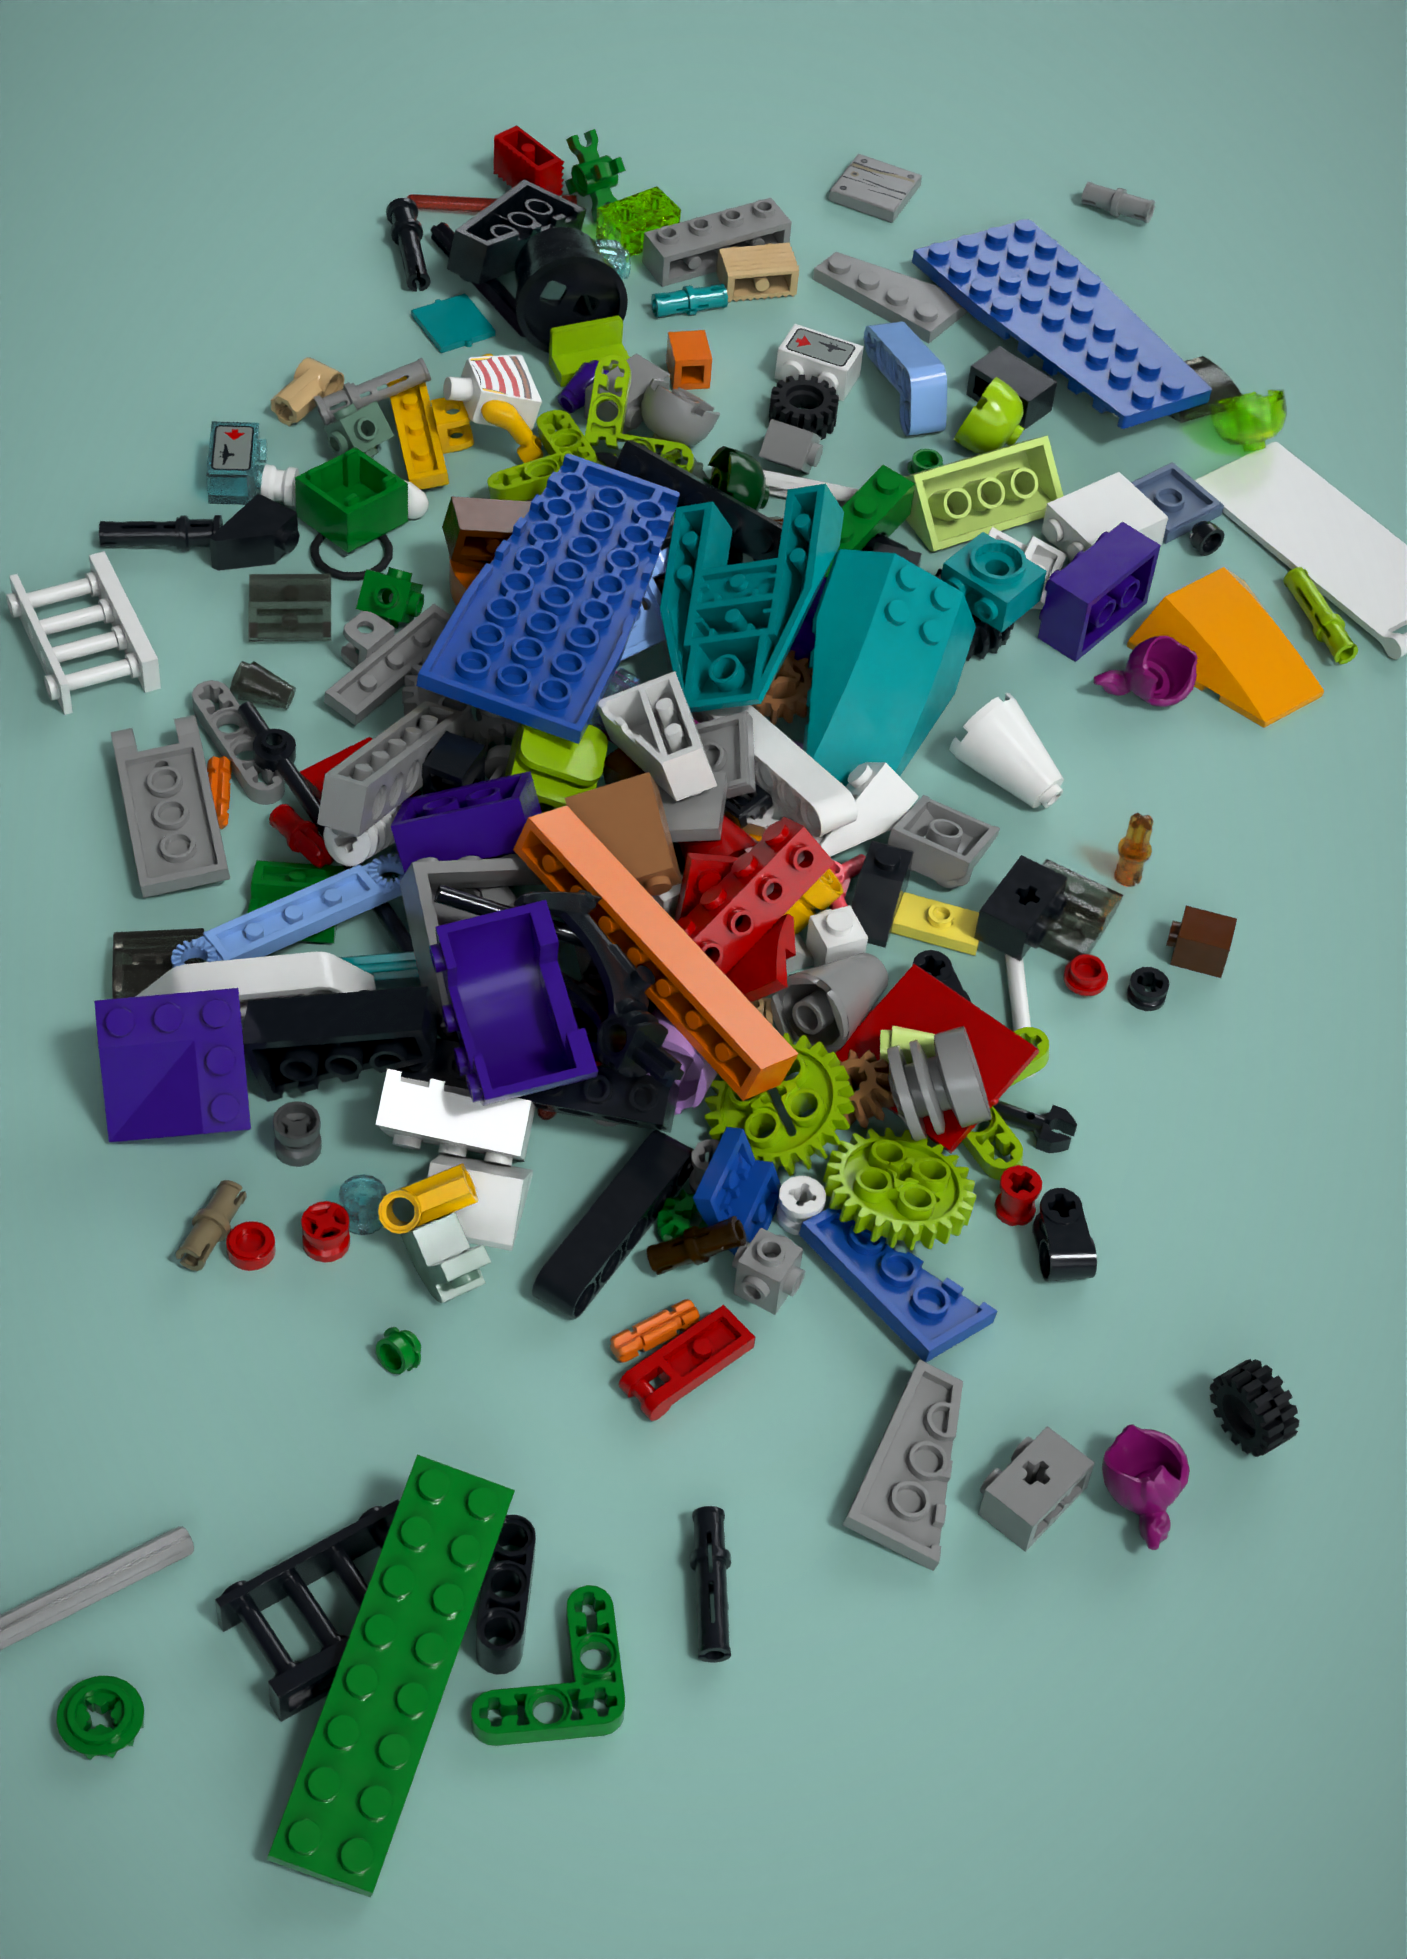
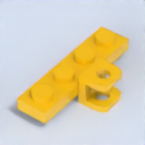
[387,376,474,490]

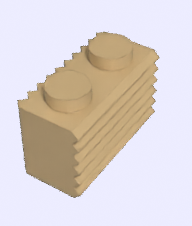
[717,243,799,303]

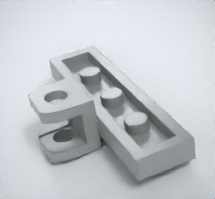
[324,604,451,726]

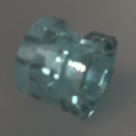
[339,1174,387,1235]

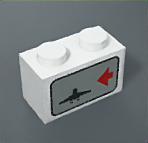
[775,324,864,401]

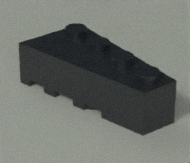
[447,179,587,284]

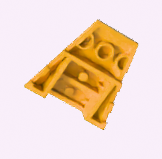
[1127,567,1324,728]

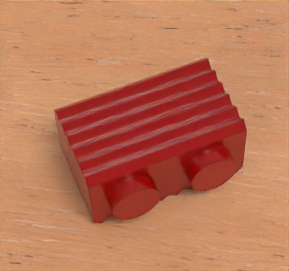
[494,125,564,196]

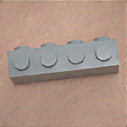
[642,198,792,287]

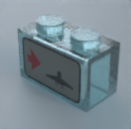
[206,421,267,505]

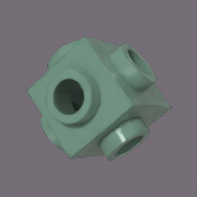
[323,401,394,457]

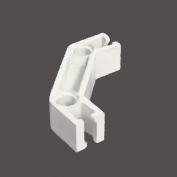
[135,951,376,1024]

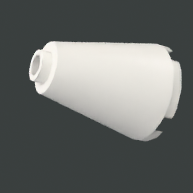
[949,693,1064,808]

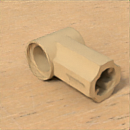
[271,357,345,426]

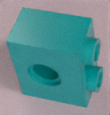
[941,532,1047,632]

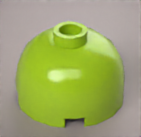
[953,377,1025,454]

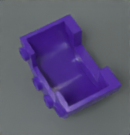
[429,900,598,1106]

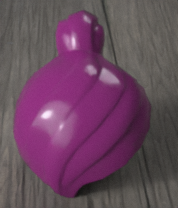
[1094,636,1198,707]
[1102,1424,1190,1550]

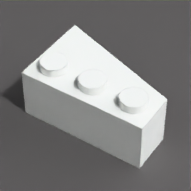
[597,671,717,801]
[375,1069,536,1167]

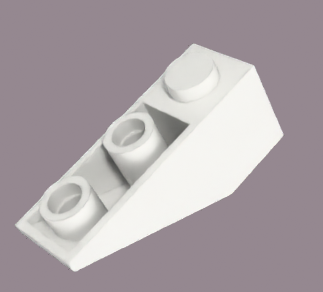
[812,762,919,857]

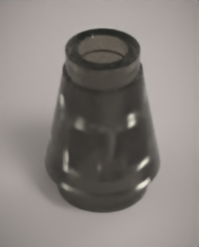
[230,661,296,710]

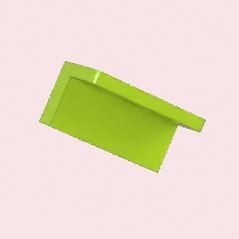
[549,315,630,387]

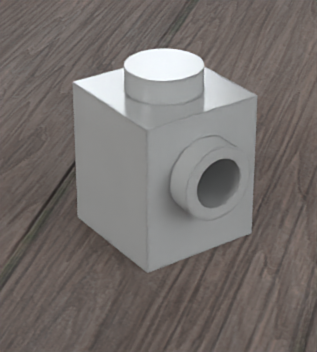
[759,419,823,474]

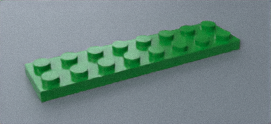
[266,1454,515,1898]

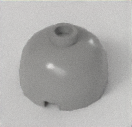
[641,378,720,446]

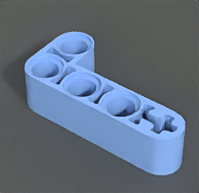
[864,321,947,436]

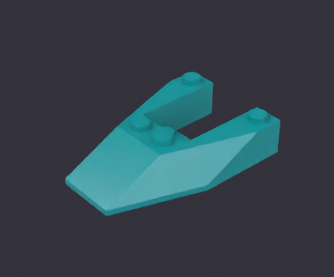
[660,483,844,713]

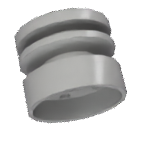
[887,1026,992,1142]

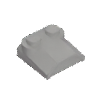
[888,795,1000,888]

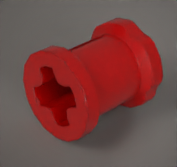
[994,1165,1042,1226]

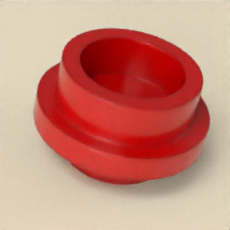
[1063,954,1108,996]

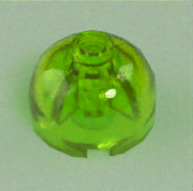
[1209,389,1287,452]

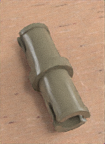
[176,1180,247,1271]

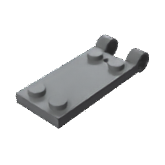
[111,715,230,898]

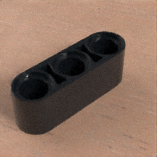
[476,1515,536,1675]

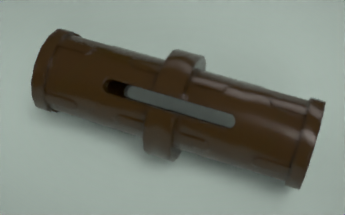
[647,1216,746,1275]

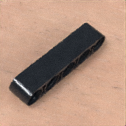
[532,1129,694,1319]

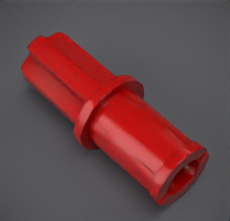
[269,804,334,868]

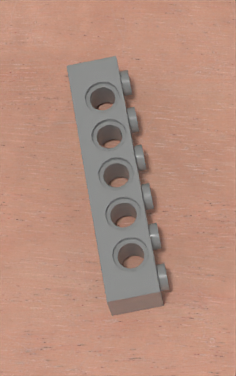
[317,701,464,837]

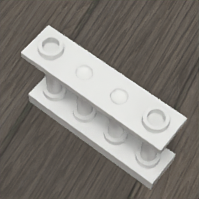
[6,551,161,715]

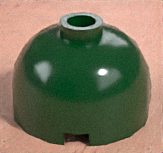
[703,446,769,511]

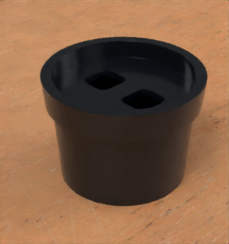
[515,227,628,353]

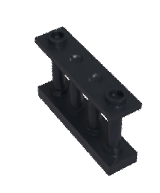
[215,1499,400,1722]

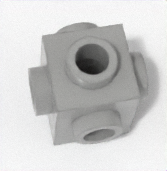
[732,1228,805,1315]

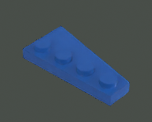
[798,1208,998,1362]

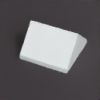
[428,1153,533,1251]

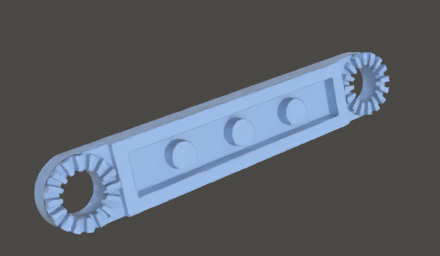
[171,854,405,968]

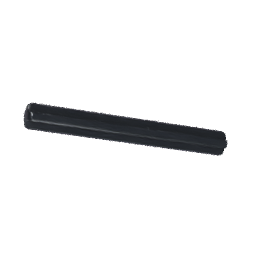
[430,222,526,338]

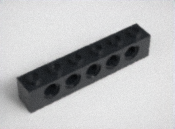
[394,1038,680,1133]

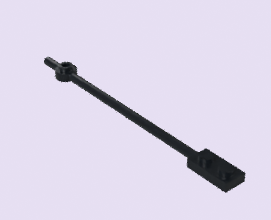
[238,702,459,1042]

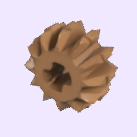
[839,1049,895,1129]

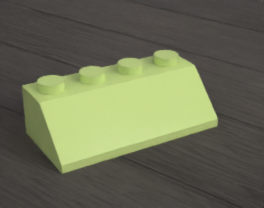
[904,435,1064,552]

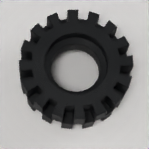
[769,375,839,440]
[1210,1359,1299,1457]

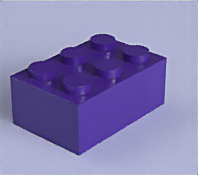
[1038,522,1161,662]
[391,771,542,874]

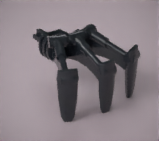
[514,890,684,1088]

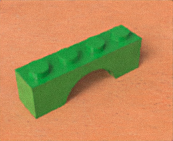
[825,465,915,578]

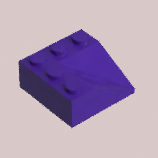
[94,988,251,1142]

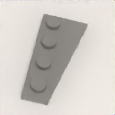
[843,1359,963,1571]

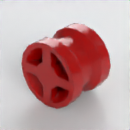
[301,1201,350,1263]

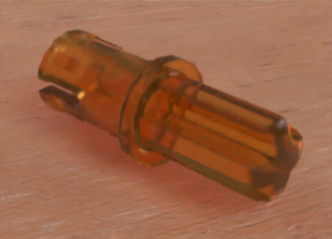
[1114,813,1154,887]

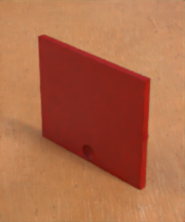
[835,964,1039,1154]

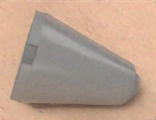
[771,953,888,1054]

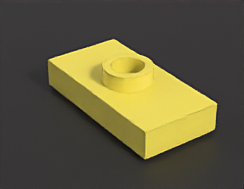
[891,892,980,956]

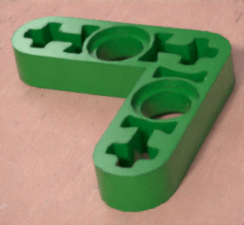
[471,1585,625,1746]

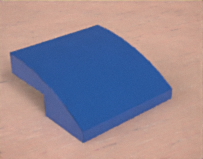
[693,1127,782,1256]

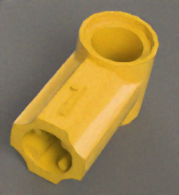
[378,1163,479,1234]

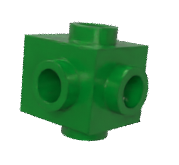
[356,567,424,629]

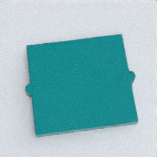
[411,293,496,353]

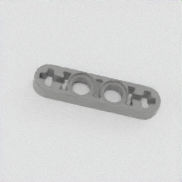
[192,680,285,805]

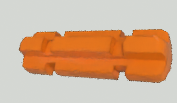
[207,756,232,829]
[610,1299,700,1362]

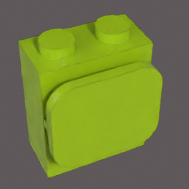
[504,723,608,813]

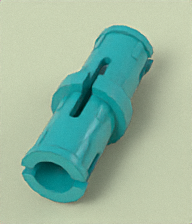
[651,283,728,318]

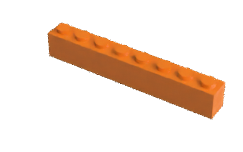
[513,806,799,1101]

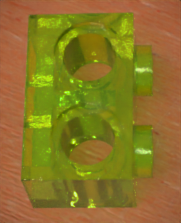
[596,186,681,261]

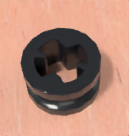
[1126,967,1170,1011]

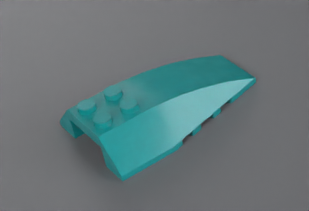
[803,549,976,787]

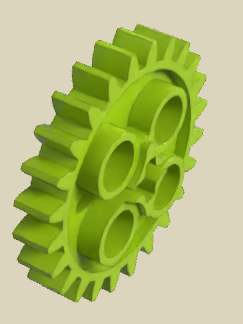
[705,1033,855,1176]
[823,1128,976,1250]

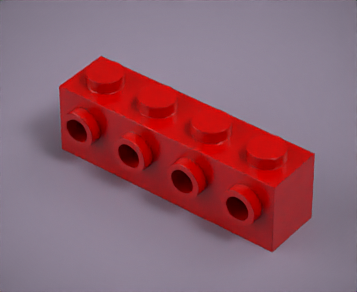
[676,817,835,975]

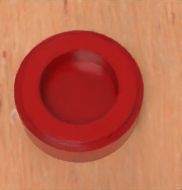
[226,1221,276,1271]

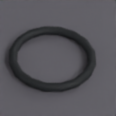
[311,533,393,581]

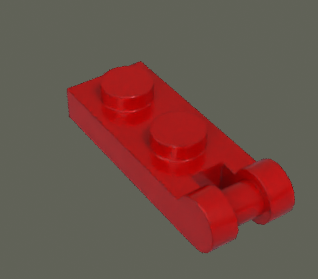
[618,1305,755,1421]

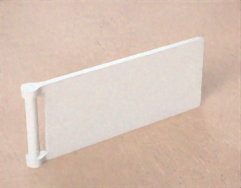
[1195,442,1407,660]

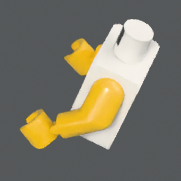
[443,353,544,463]

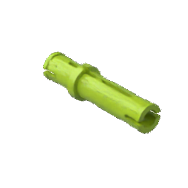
[1283,567,1358,664]

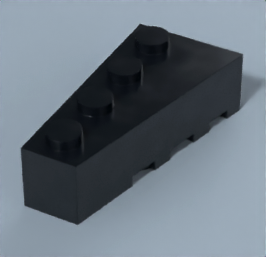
[242,986,440,1101]

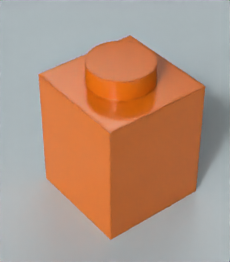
[666,330,712,390]

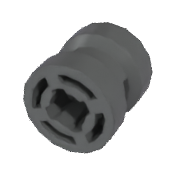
[273,1101,322,1167]

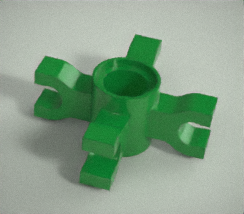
[565,129,626,223]

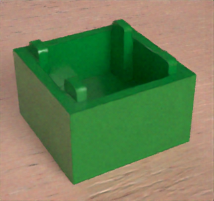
[295,447,408,553]

